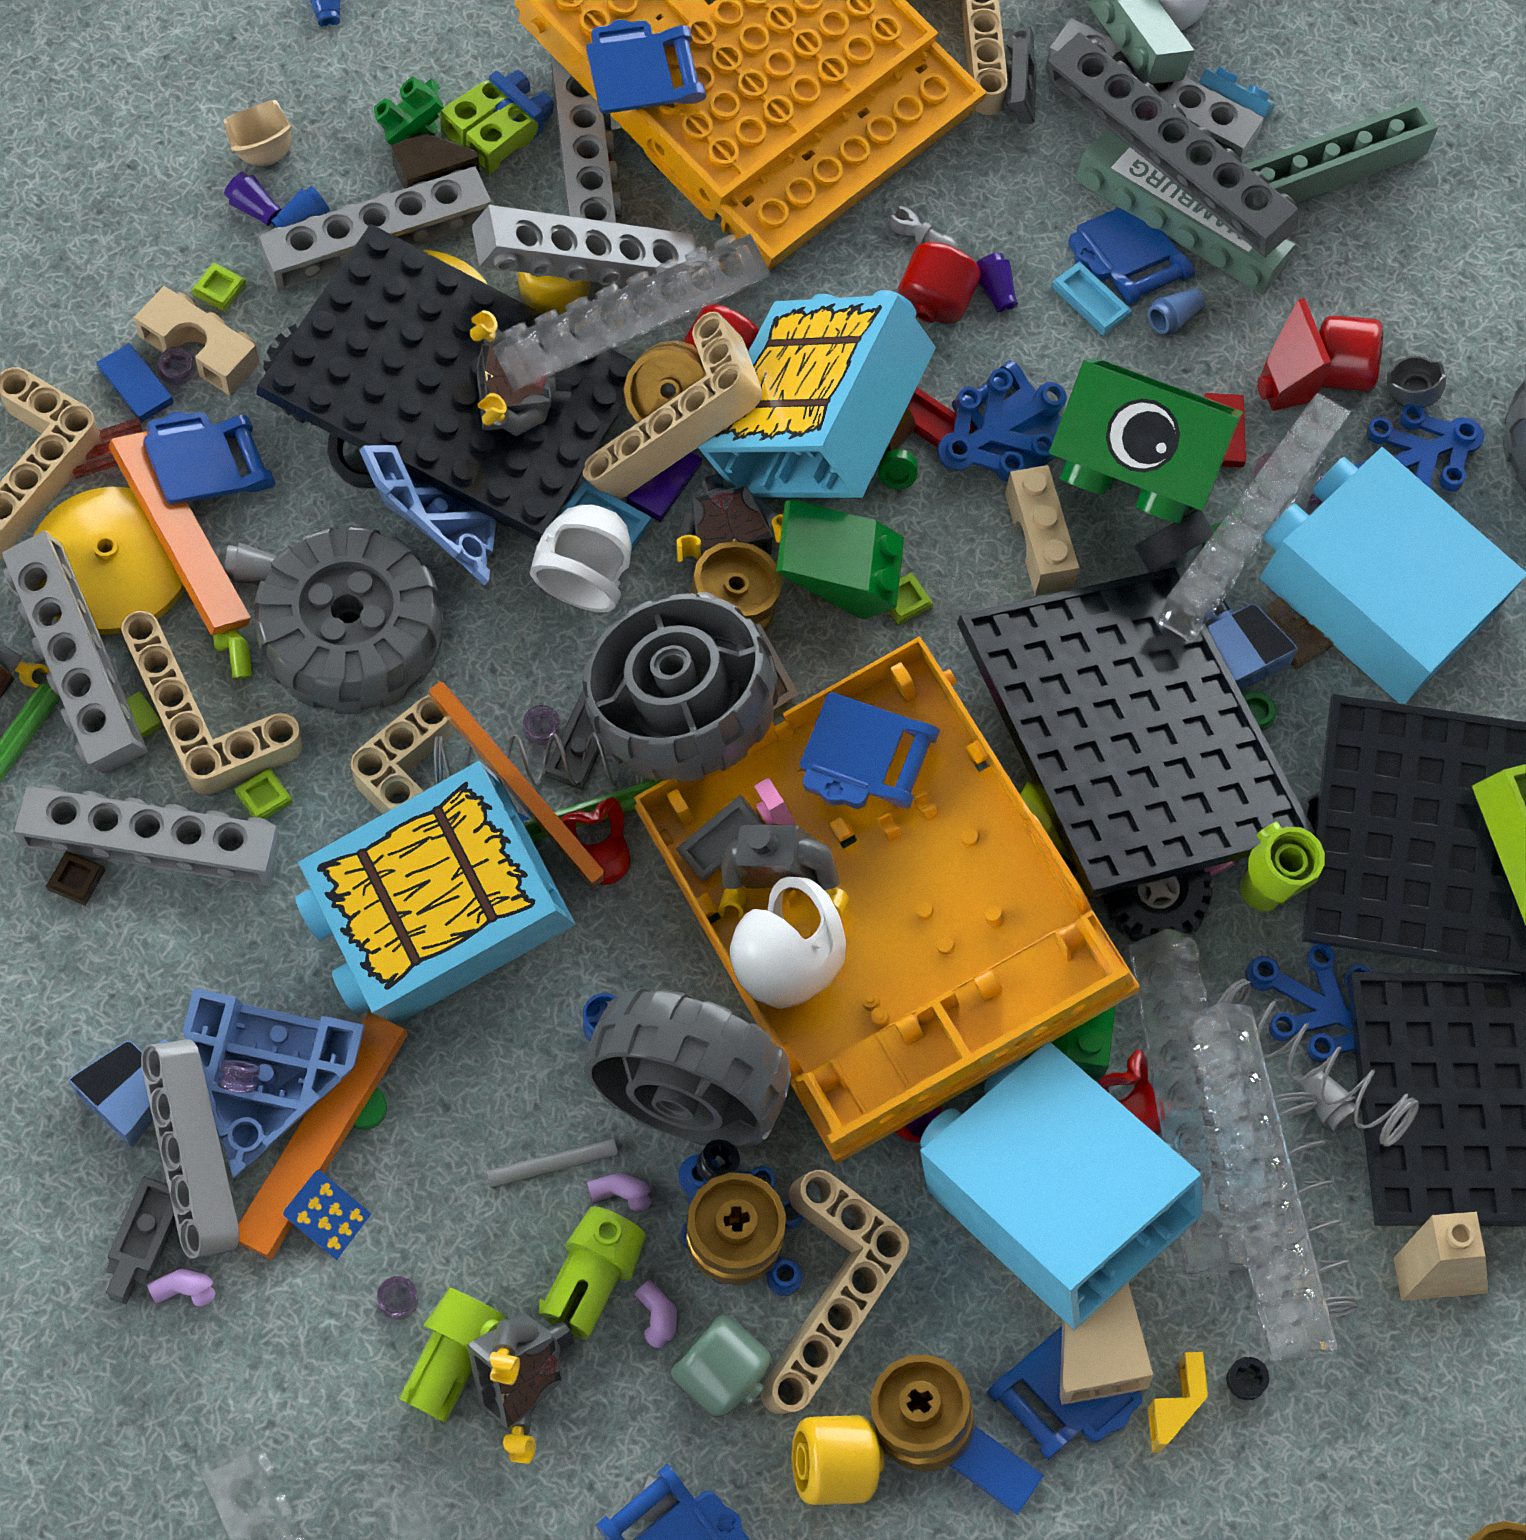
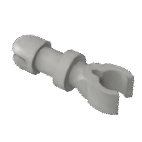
[888,206,958,249]

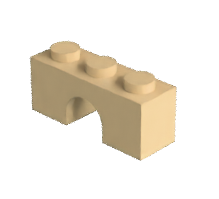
[134,286,260,396]
[1005,465,1079,595]

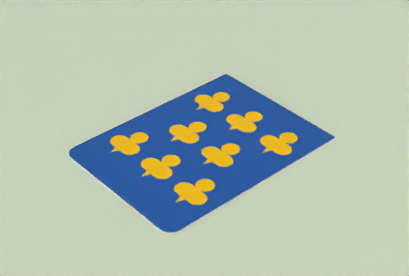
[283,1170,371,1260]

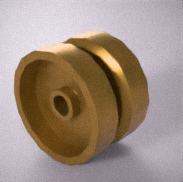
[624,340,706,422]
[689,541,782,633]
[686,1172,786,1285]
[870,1354,975,1472]

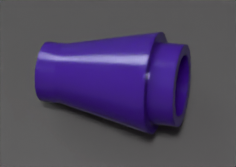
[224,172,282,226]
[976,253,1018,312]

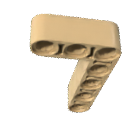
[960,0,1008,115]
[582,311,762,499]
[0,367,102,560]
[121,611,303,795]
[351,695,453,815]
[761,1170,909,1414]

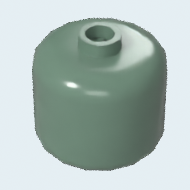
[670,1314,771,1417]

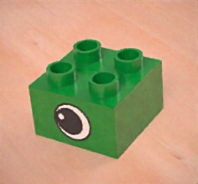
[1049,358,1243,523]

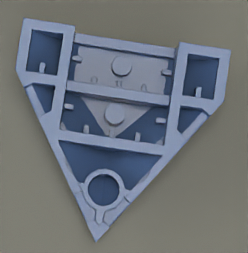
[359,445,497,585]
[182,988,365,1179]

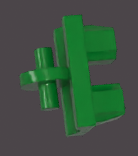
[374,76,444,145]

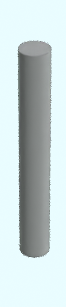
[486,1138,618,1188]

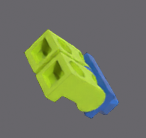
[440,69,554,175]

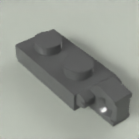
[1006,26,1037,124]
[106,1176,175,1305]

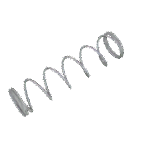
[434,732,644,787]
[1212,978,1419,1147]
[1262,1092,1358,1319]

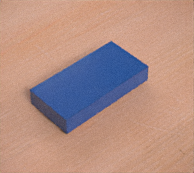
[96,343,174,423]
[949,1425,1044,1515]

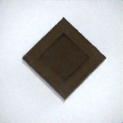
[46,851,105,906]

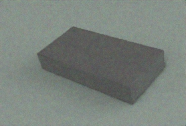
[675,795,766,882]

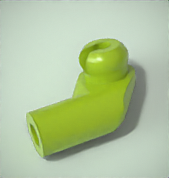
[213,629,253,679]

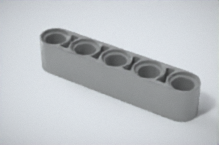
[141,1039,240,1259]

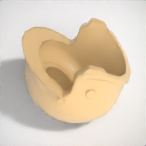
[224,100,292,167]

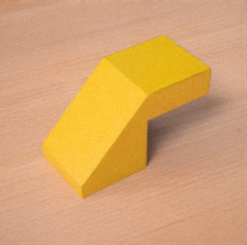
[1148,1352,1208,1453]

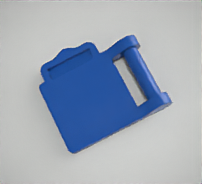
[586,19,706,114]
[1068,208,1195,305]
[952,360,1062,481]
[144,412,275,504]
[800,692,940,809]
[987,1326,1143,1460]
[595,1464,750,1540]

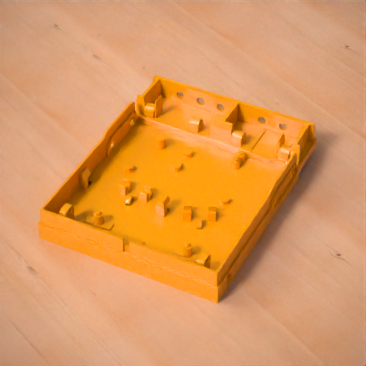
[514,0,987,275]
[634,636,1140,1165]

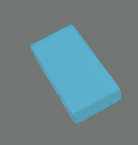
[1051,261,1132,336]

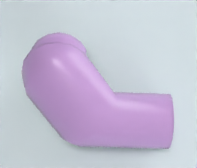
[586,1172,651,1212]
[147,1268,216,1307]
[635,1280,677,1348]

